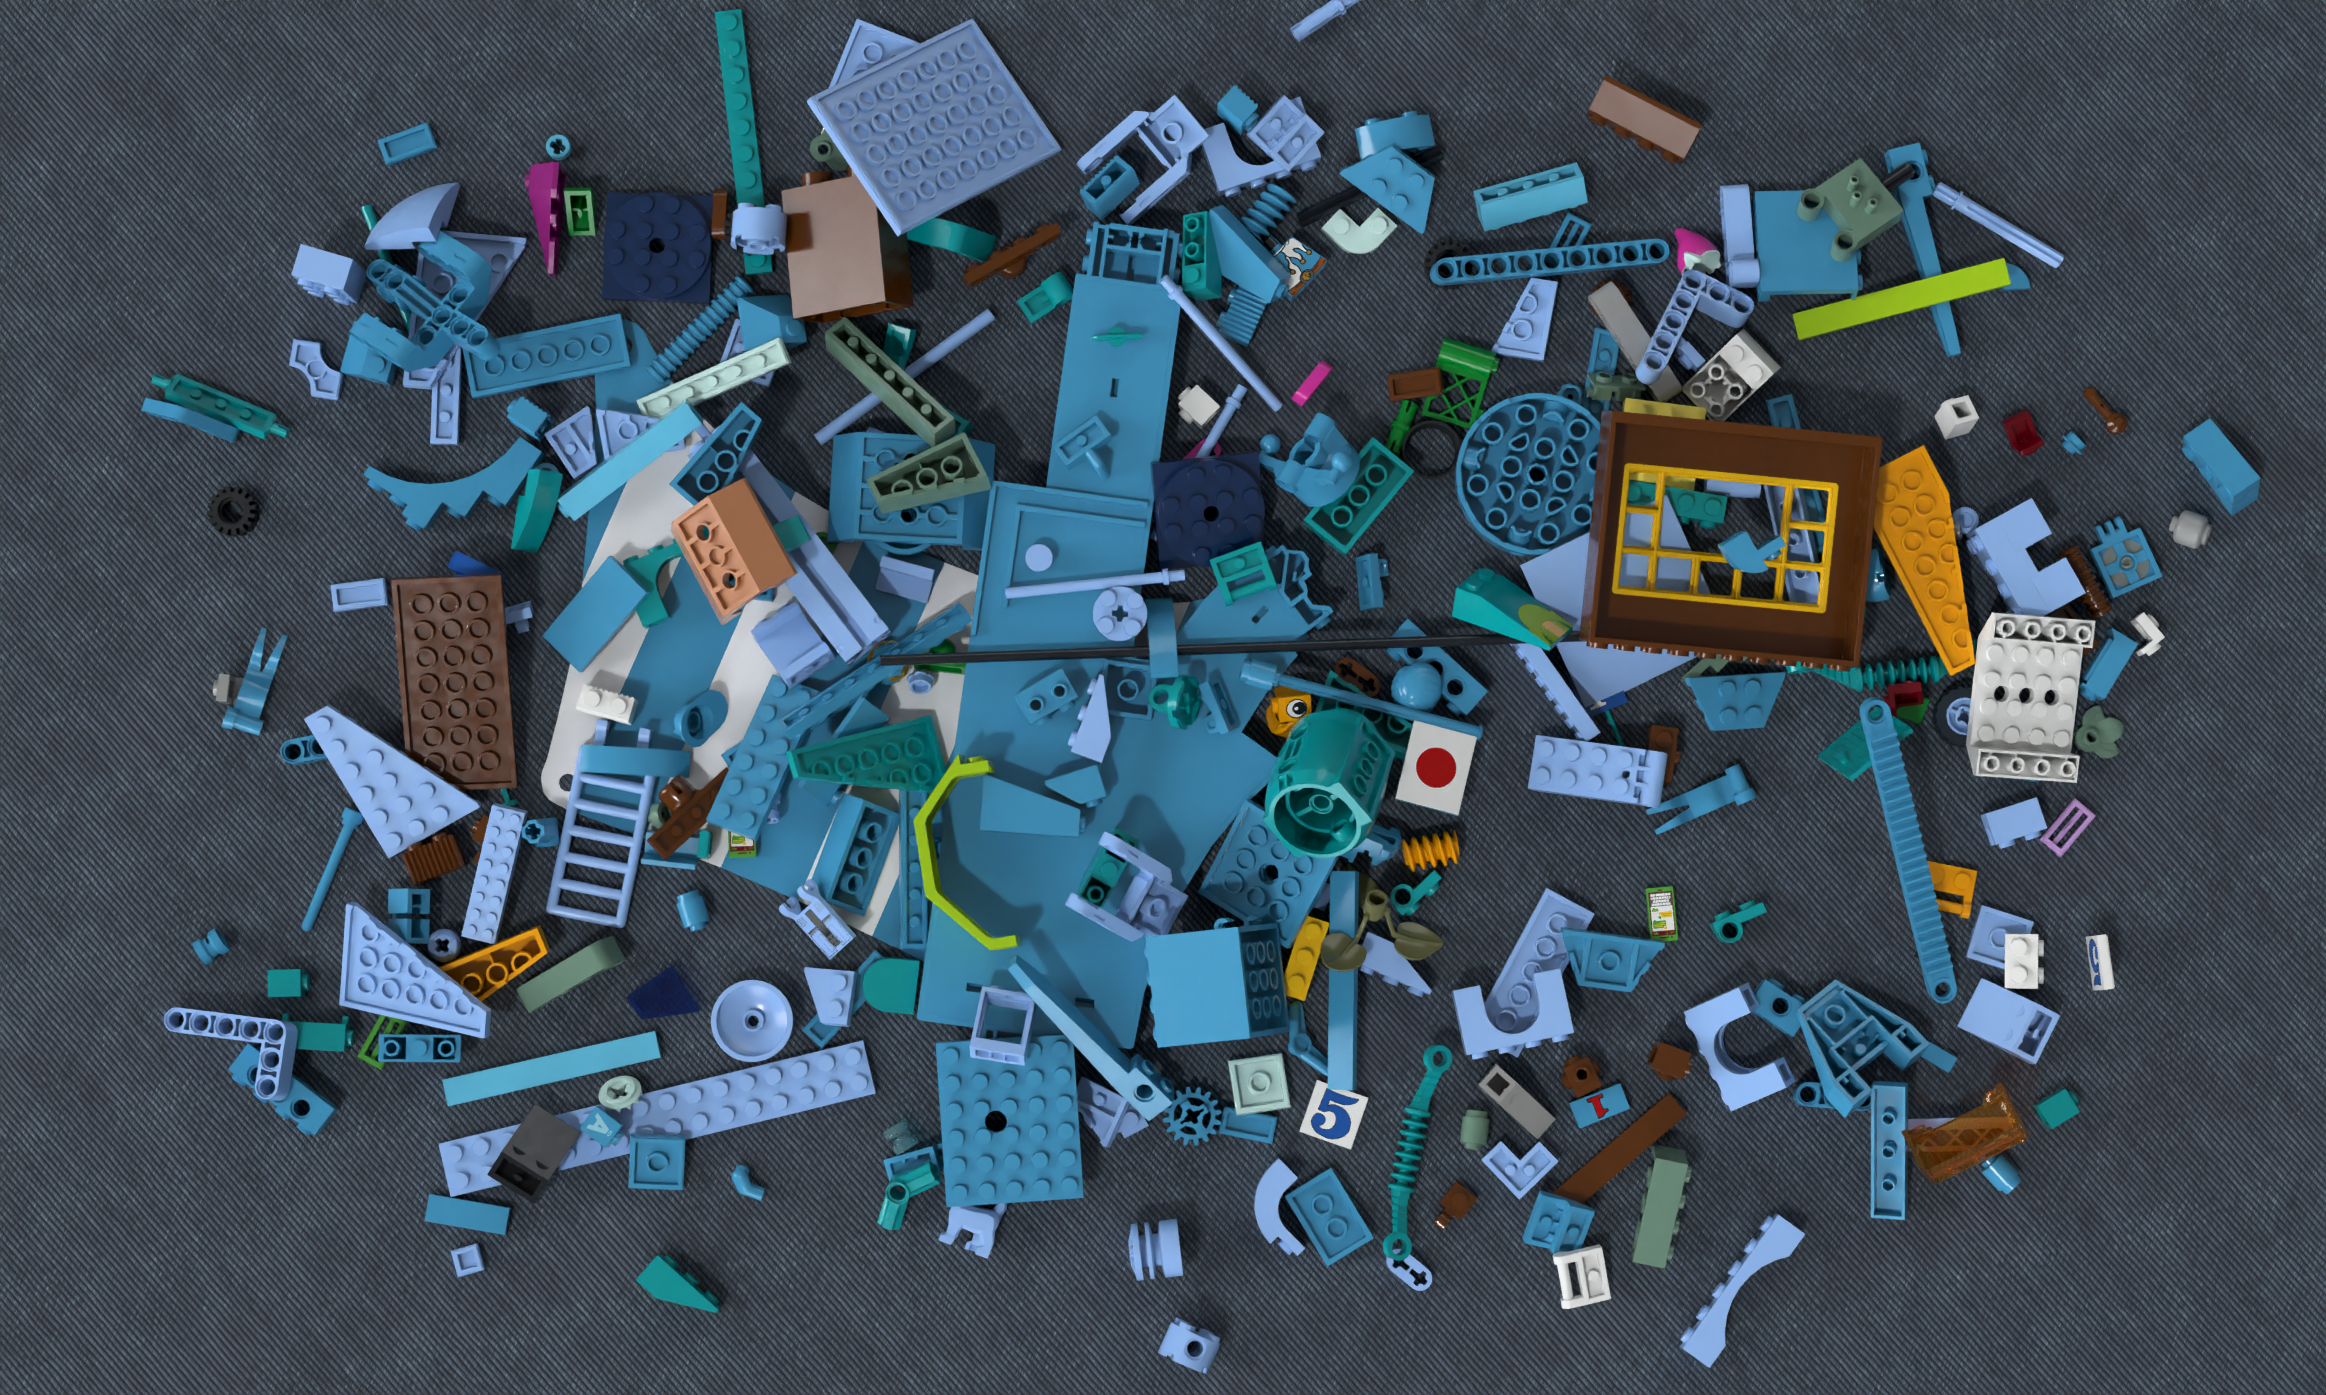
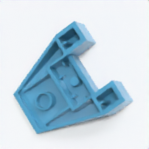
[1796,979,1930,1118]

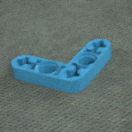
[141,398,240,443]

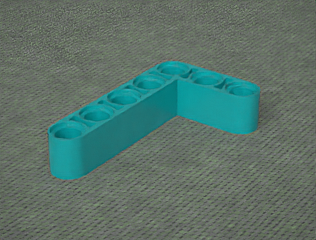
[907,218,996,262]

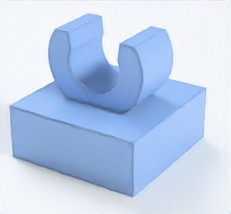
[505,601,534,634]

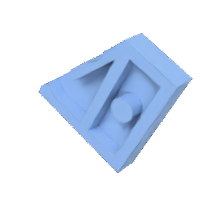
[544,406,597,480]
[804,967,857,1027]
[1077,1077,1130,1148]

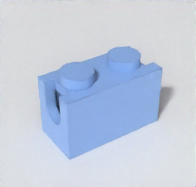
[1980,797,2047,849]

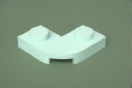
[1321,208,1397,254]

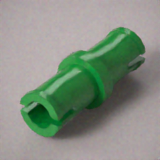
[1385,400,1419,456]

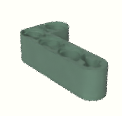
[516,936,626,1013]

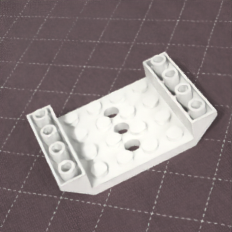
[1966,612,2096,783]

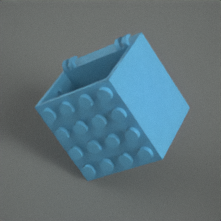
[1144,915,1290,1048]

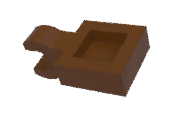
[1433,1182,1477,1230]

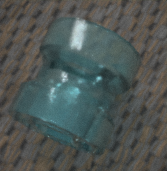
[883,1119,920,1156]

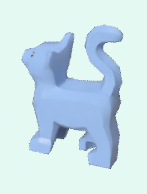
[938,1203,1008,1259]

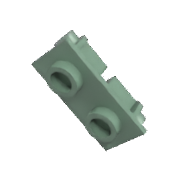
[1586,372,1646,401]

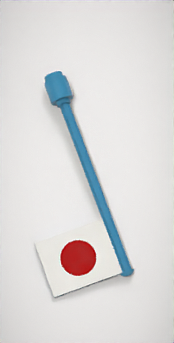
[1239,658,1483,816]

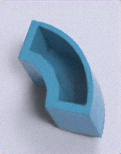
[1355,111,1435,159]

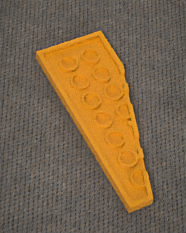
[1873,445,1975,676]

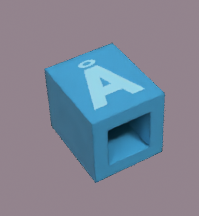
[580,1106,625,1148]

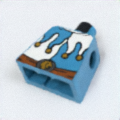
[1263,235,1327,302]

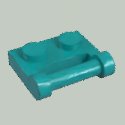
[1210,541,1278,607]

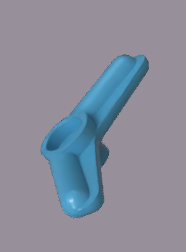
[1288,1001,1328,1076]

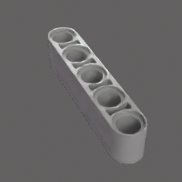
[1588,281,1683,403]

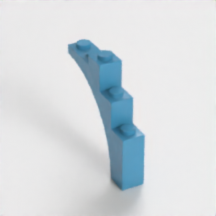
[363,437,546,532]

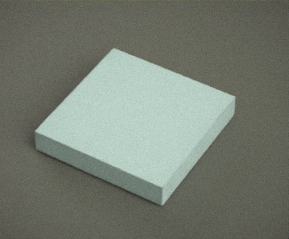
[1228,1053,1291,1116]

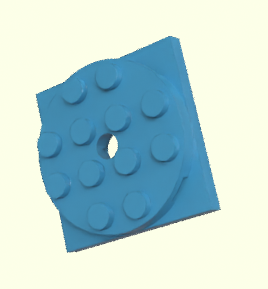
[1198,799,1339,949]

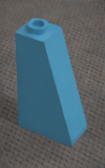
[1209,205,1291,303]
[980,775,1085,838]

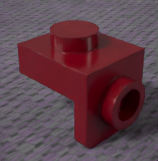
[2001,410,2045,456]
[1884,681,1924,719]

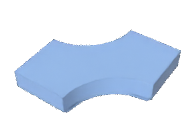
[289,339,344,401]

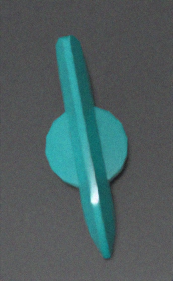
[1090,327,1143,347]

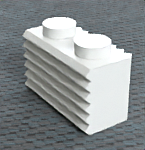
[576,683,638,725]

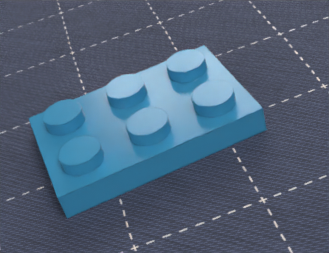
[1284,1167,1374,1267]

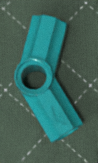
[877,1161,941,1230]

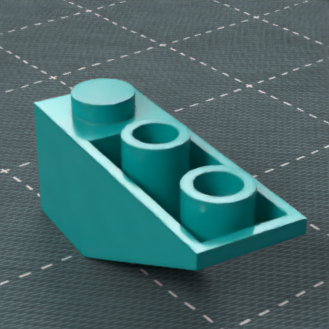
[1182,211,1222,302]
[636,1254,721,1313]

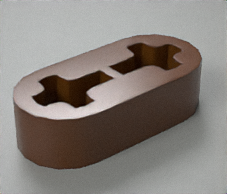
[712,189,729,240]
[1334,658,1380,698]

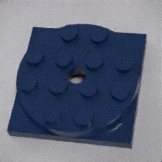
[602,192,714,304]
[1150,451,1266,571]

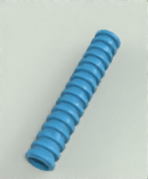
[646,276,754,384]

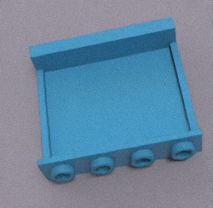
[1752,190,1863,302]

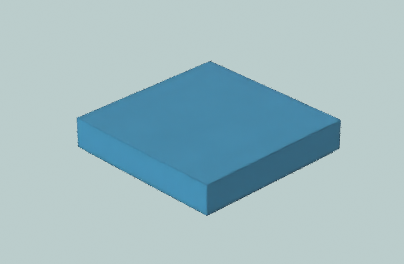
[628,1133,686,1190]

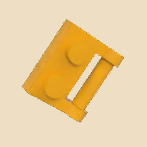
[1927,861,1977,919]

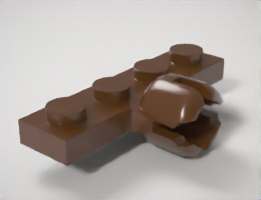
[962,222,1062,290]
[646,767,729,860]

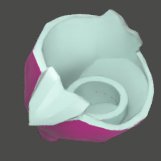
[1674,228,1722,276]

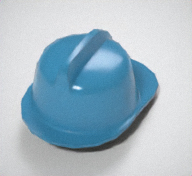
[672,690,728,747]

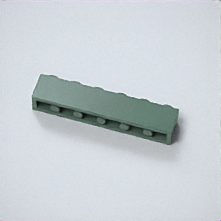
[825,317,955,447]

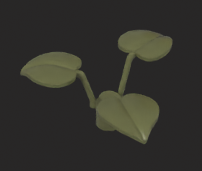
[1320,864,1444,972]

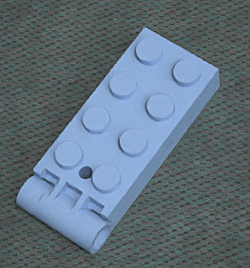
[1528,735,1668,808]

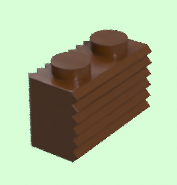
[402,832,467,886]

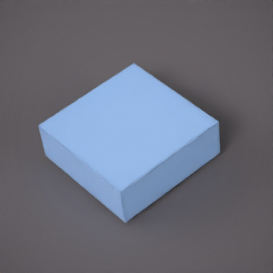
[451,1243,485,1277]

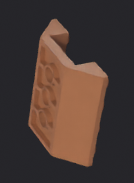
[671,478,798,625]

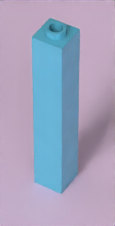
[557,398,703,521]

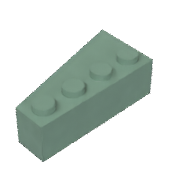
[866,432,991,514]

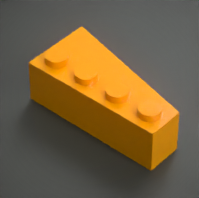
[438,925,551,1002]

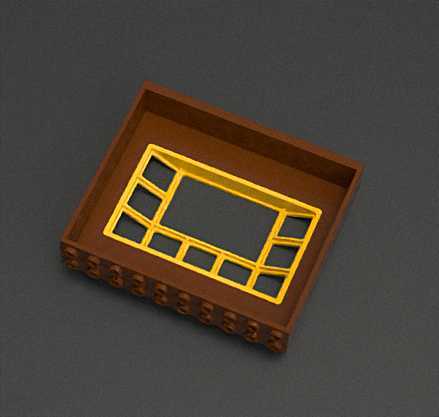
[1579,411,1883,672]

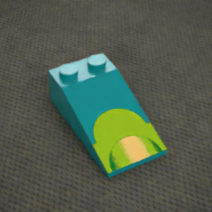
[1452,568,1573,651]

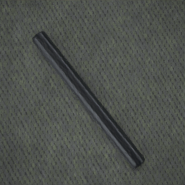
[1297,146,1444,227]

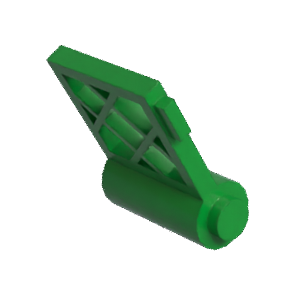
[1421,337,1500,429]

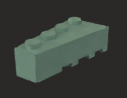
[1631,1144,1692,1269]

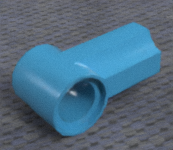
[521,818,560,848]

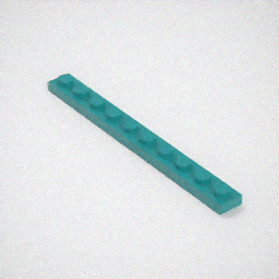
[715,9,773,276]

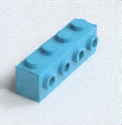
[1473,162,1588,232]

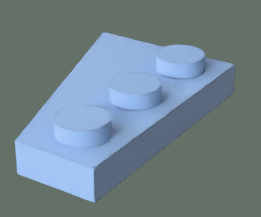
[1491,278,1558,362]
[596,407,686,460]

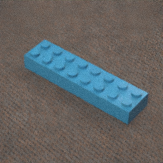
[1871,1081,1908,1220]

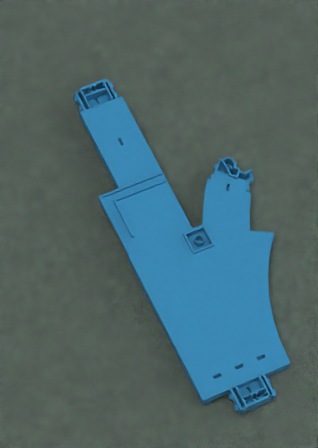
[917,222,1333,1049]

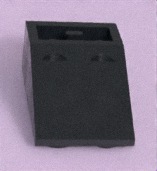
[487,1104,582,1204]

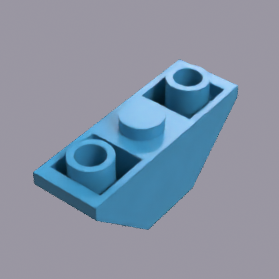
[378,1034,462,1062]

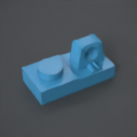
[1355,553,1389,611]
[1199,677,1240,735]

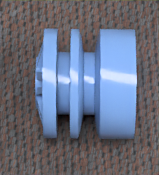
[1128,1219,1183,1281]

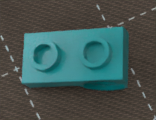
[1017,272,1073,325]
[1389,870,1441,916]
[1710,900,1767,943]

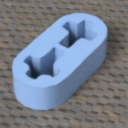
[1386,1248,1432,1291]

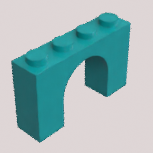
[622,526,735,629]

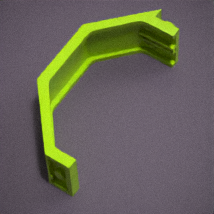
[914,754,1022,951]

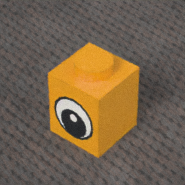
[1270,686,1312,723]

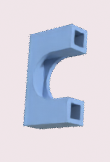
[1201,97,1321,198]
[1451,968,1574,1060]
[1684,982,1796,1111]

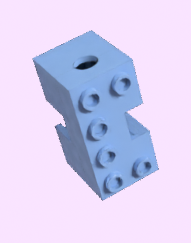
[1965,498,2086,616]

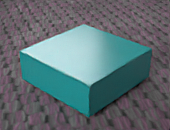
[697,830,713,859]

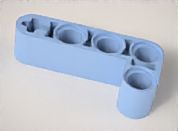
[1720,184,1760,289]

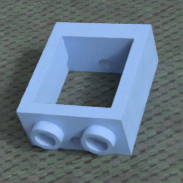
[969,985,1037,1066]

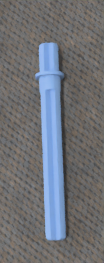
[1933,182,2064,268]

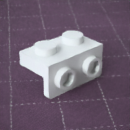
[2005,934,2044,989]

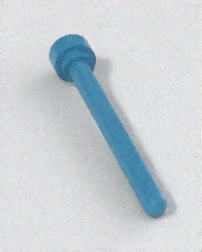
[302,807,364,932]

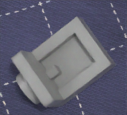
[213,674,244,705]

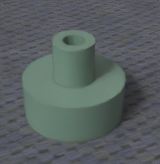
[647,801,672,829]

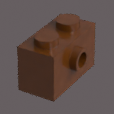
[1645,725,1681,784]
[1645,1042,1693,1082]

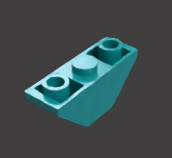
[1077,827,1140,909]

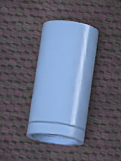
[1704,479,1761,498]

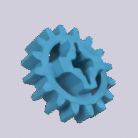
[1163,1087,1222,1146]

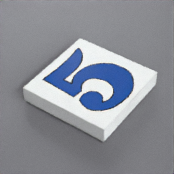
[2086,934,2115,991]
[1299,1080,1368,1150]

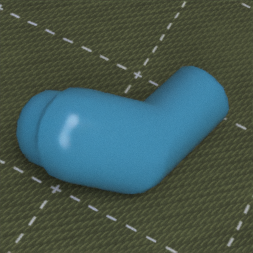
[732,1165,766,1201]

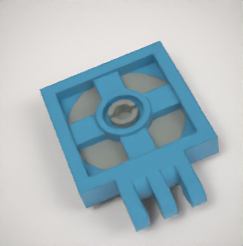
[2089,516,2163,599]

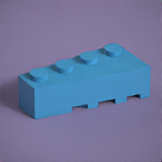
[669,402,764,506]

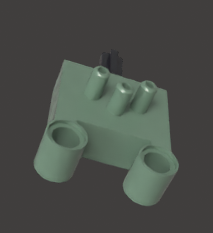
[1796,158,1915,262]

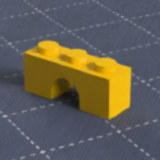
[1284,916,1330,1001]

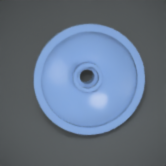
[711,980,793,1062]

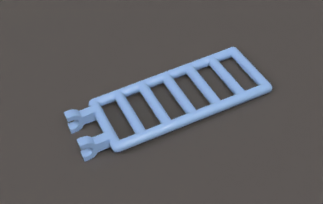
[546,719,656,928]

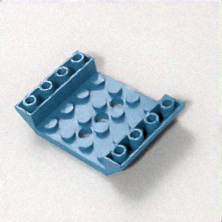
[827,432,995,551]

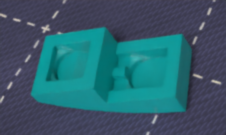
[880,323,916,370]

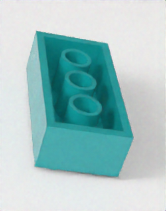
[1303,437,1414,558]

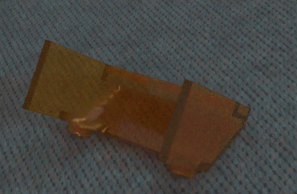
[1901,1083,2030,1184]

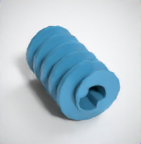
[1240,184,1297,244]

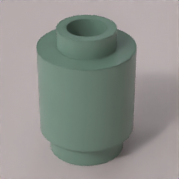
[1460,1110,1490,1151]

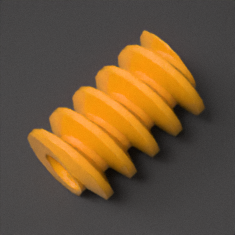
[1401,830,1460,872]

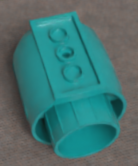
[1262,708,1395,858]

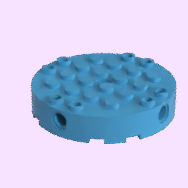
[1455,393,1601,558]

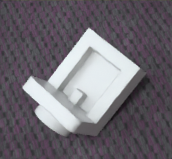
[2130,612,2165,656]

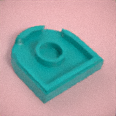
[861,957,920,1015]

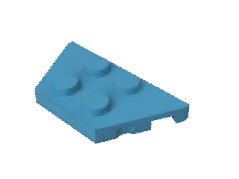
[1339,144,1435,234]
[1685,672,1785,731]
[1561,927,1665,992]

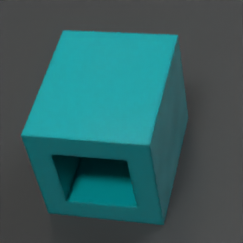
[268,969,310,998]
[2033,1088,2080,1129]

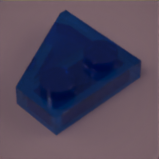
[626,966,701,1019]

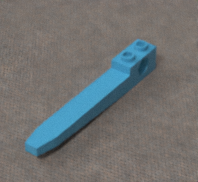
[1884,143,1961,358]
[1008,955,1174,1121]

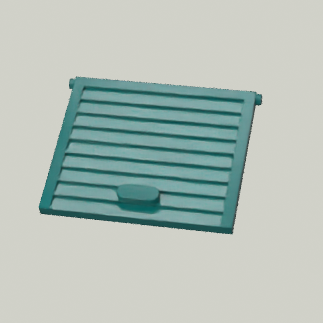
[1817,706,1913,781]

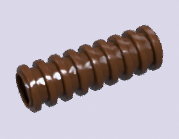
[2057,545,2112,619]

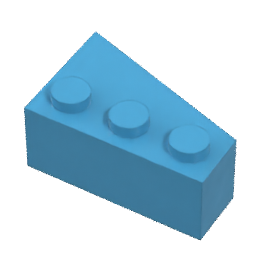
[2182,418,2261,517]

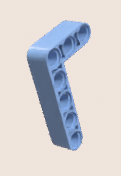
[1636,269,1754,385]
[164,1007,298,1101]

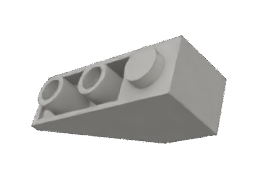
[1477,1064,1556,1139]

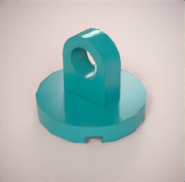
[1148,675,1201,730]

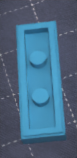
[424,1194,511,1235]

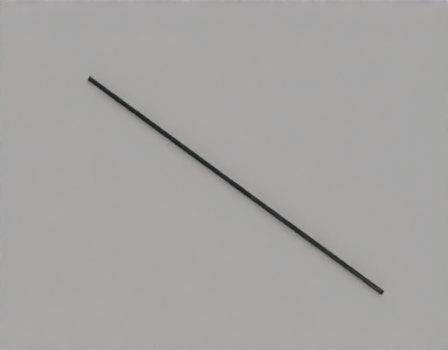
[880,631,1585,666]

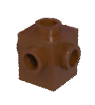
[1560,1054,1602,1098]

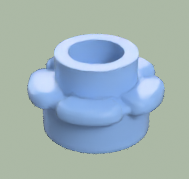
[907,670,934,694]

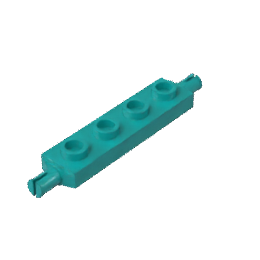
[151,373,290,439]

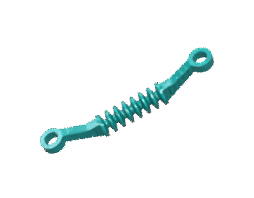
[1786,639,1978,692]
[1383,1044,1452,1261]

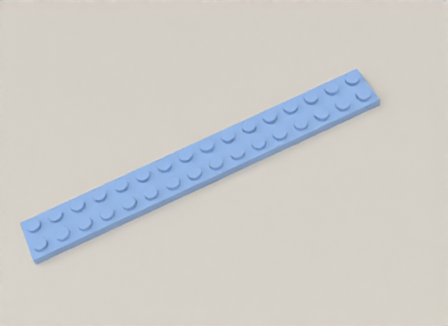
[439,1040,876,1197]

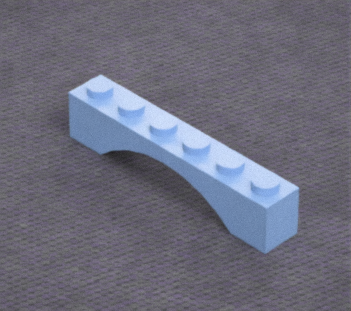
[1680,1214,1805,1368]

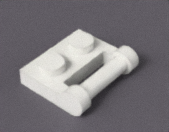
[1553,1244,1611,1309]

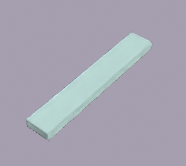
[636,338,792,418]

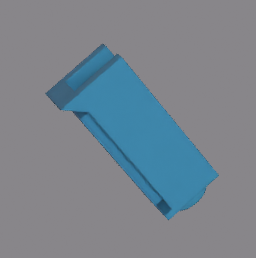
[2078,628,2138,702]

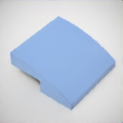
[1246,95,1325,172]

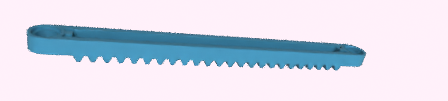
[1860,697,1957,1004]

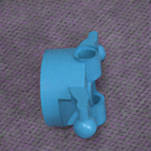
[1259,413,1360,507]

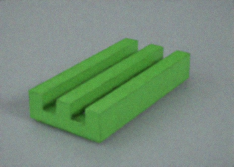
[357,1015,409,1070]

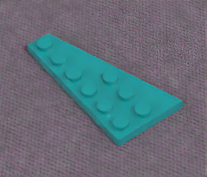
[786,715,946,793]

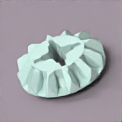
[599,1076,643,1113]

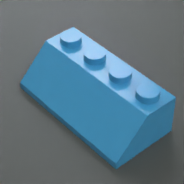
[798,696,891,807]
[808,793,899,916]

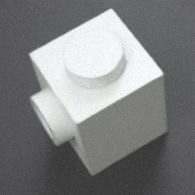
[1178,385,1220,429]
[1934,395,1979,440]

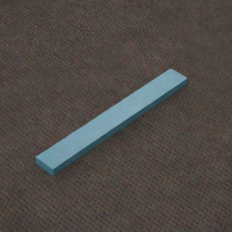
[442,1031,662,1106]

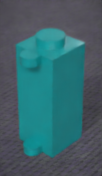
[279,1013,354,1052]

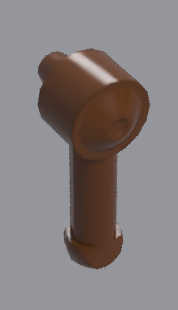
[2083,387,2128,435]

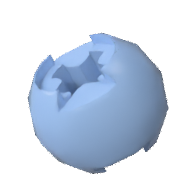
[427,928,461,963]

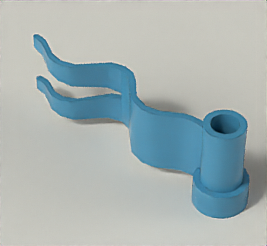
[221,627,287,736]
[1646,764,1757,835]

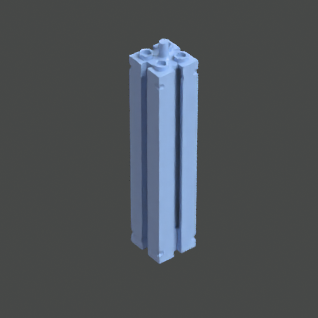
[687,423,892,666]

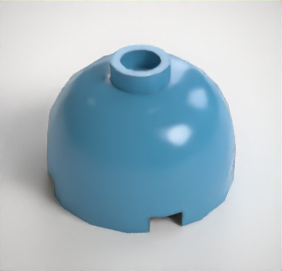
[1866,547,1891,602]

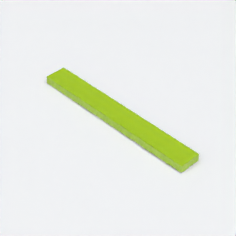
[1792,258,2011,341]

